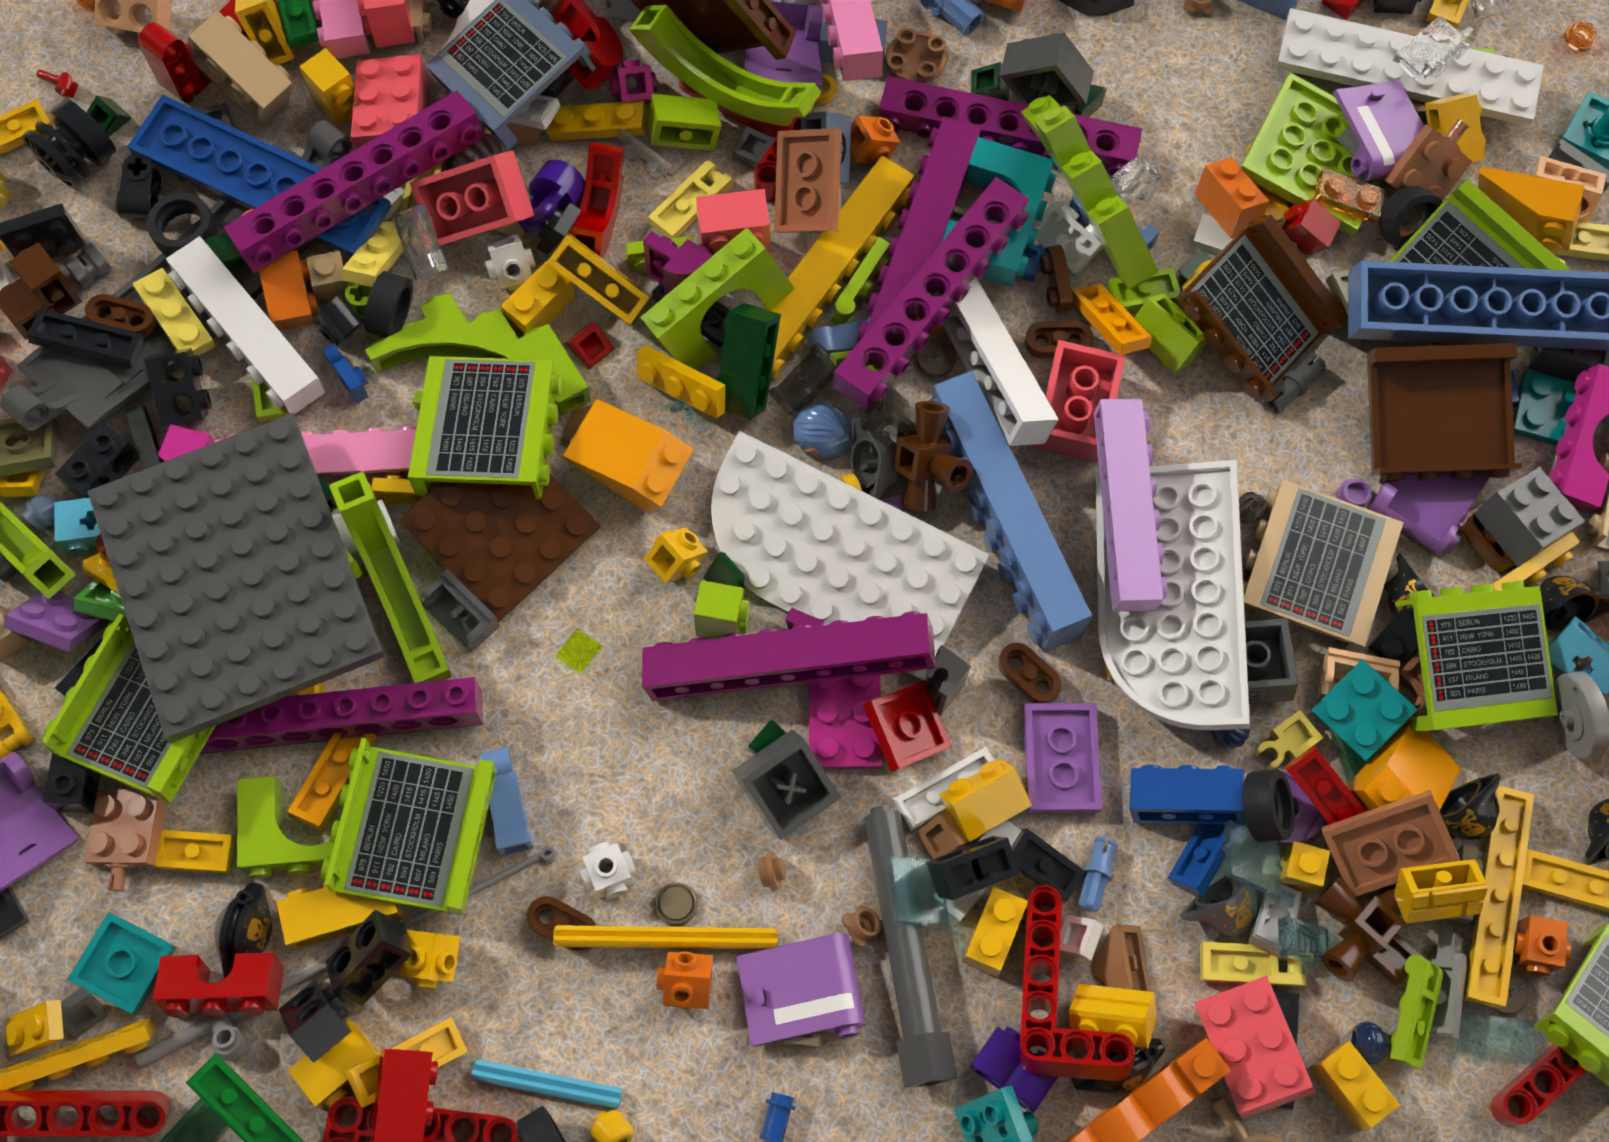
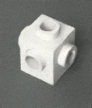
[485,234,536,290]
[579,842,636,899]

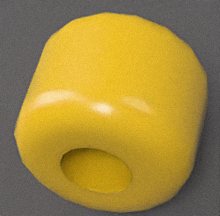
[590,1110,634,1142]

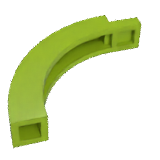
[629,5,821,126]
[329,471,452,683]
[0,502,76,600]

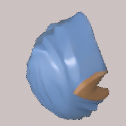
[792,402,852,460]

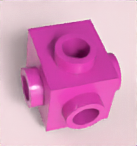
[609,59,657,102]

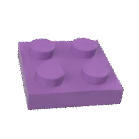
[4,590,110,652]

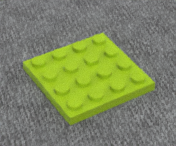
[1240,72,1382,236]

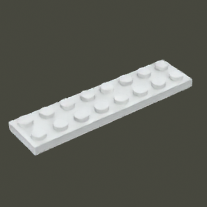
[1276,8,1544,127]

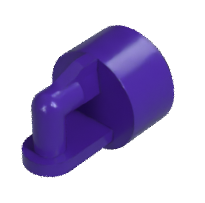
[518,159,585,233]

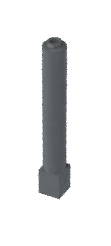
[864,805,958,1088]

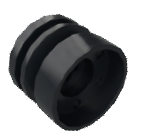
[22,98,116,189]

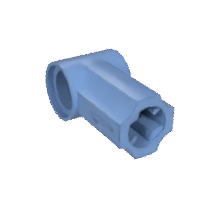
[920,0,984,35]

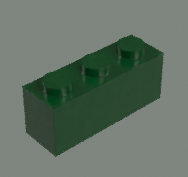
[717,303,781,420]

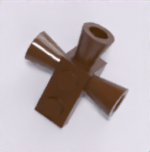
[894,401,973,512]
[1314,876,1423,986]

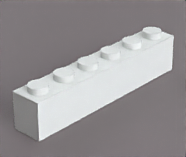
[166,236,325,414]
[930,277,1059,446]

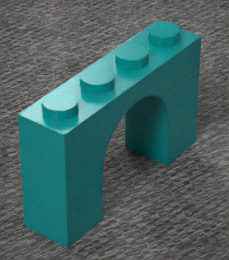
[940,137,1057,287]

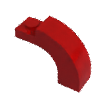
[553,0,623,90]
[569,142,624,258]

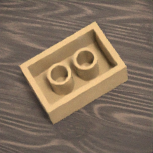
[188,10,292,128]

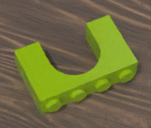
[641,228,795,370]
[237,770,353,879]

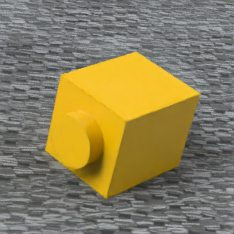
[1277,841,1330,894]

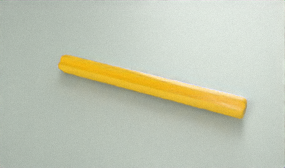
[553,925,778,950]

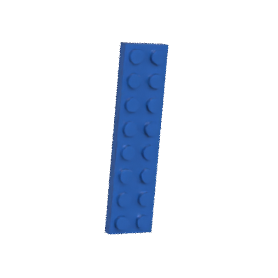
[127,94,392,257]

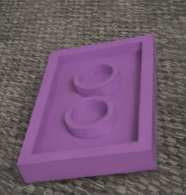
[1023,703,1102,813]

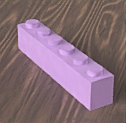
[1094,399,1167,612]

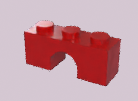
[152,952,284,1018]

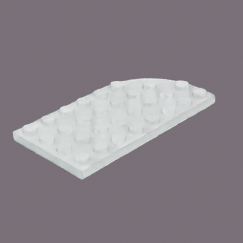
[711,431,990,682]
[1096,460,1250,730]

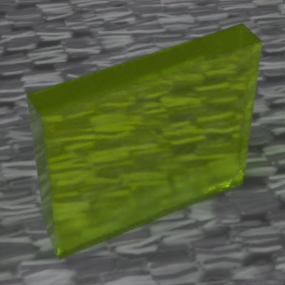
[556,628,602,674]

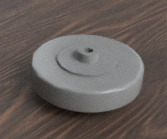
[1554,671,1609,760]

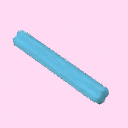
[471,1060,622,1109]

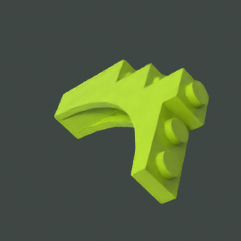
[1021,95,1159,289]
[365,292,591,416]

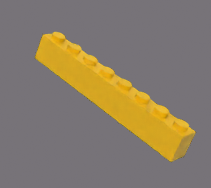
[764,156,915,379]

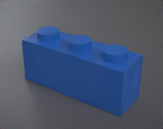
[1129,764,1246,825]

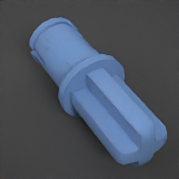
[1078,837,1118,912]

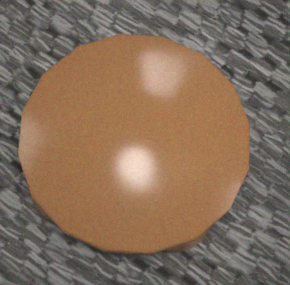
[885,28,949,83]

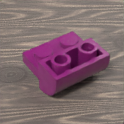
[643,231,713,296]

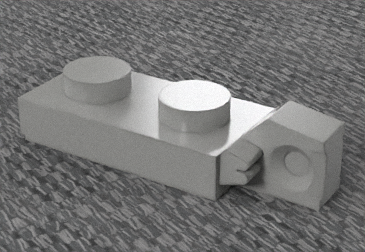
[1426,932,1467,1040]

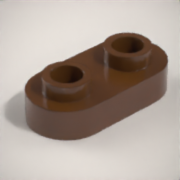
[1040,245,1073,313]
[85,294,156,338]
[1024,321,1093,358]
[1459,507,1515,572]
[998,643,1062,703]
[527,896,596,953]

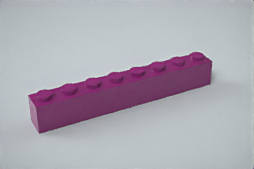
[857,116,981,346]
[642,611,936,701]

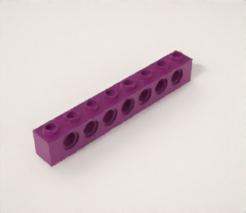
[878,76,1142,178]
[223,90,485,274]
[833,177,1029,410]
[199,677,484,755]

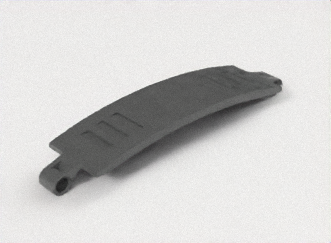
[0,120,353,431]

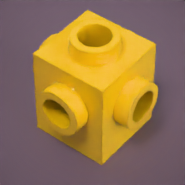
[643,527,708,584]
[399,930,461,988]

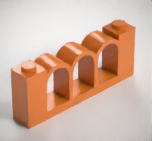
[1064,1038,1231,1142]

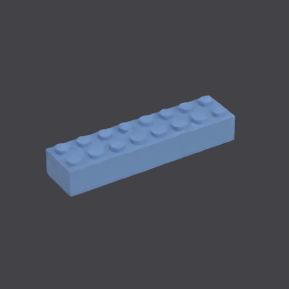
[1348,261,1609,351]
[929,371,1092,653]

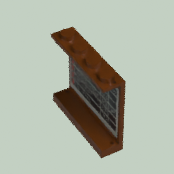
[1176,214,1348,401]

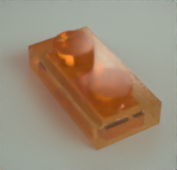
[1314,168,1385,223]

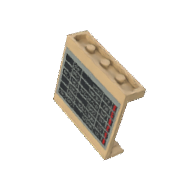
[1243,479,1404,653]

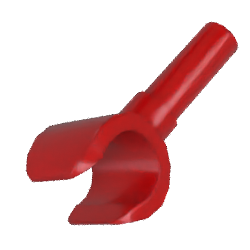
[36,69,78,98]

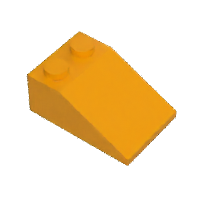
[1478,167,1585,252]
[561,399,694,513]
[1346,716,1461,811]

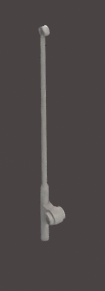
[134,847,557,1068]

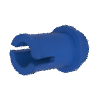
[759,1092,796,1142]

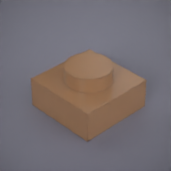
[917,811,968,859]

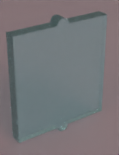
[1223,820,1283,898]
[887,855,949,928]

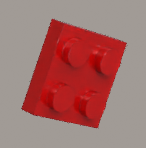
[863,680,952,772]

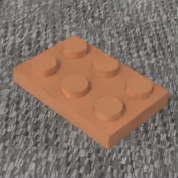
[774,128,842,233]
[1322,790,1460,897]

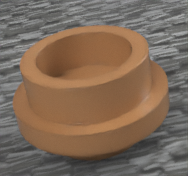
[758,852,786,889]

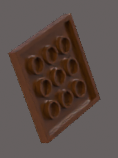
[399,474,601,623]

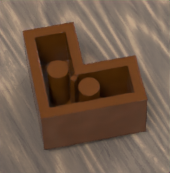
[0,242,83,340]

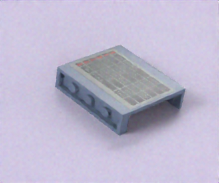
[425,0,596,150]

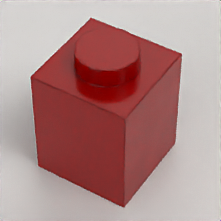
[1282,198,1342,255]

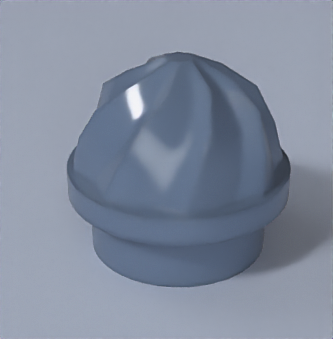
[22,495,58,532]

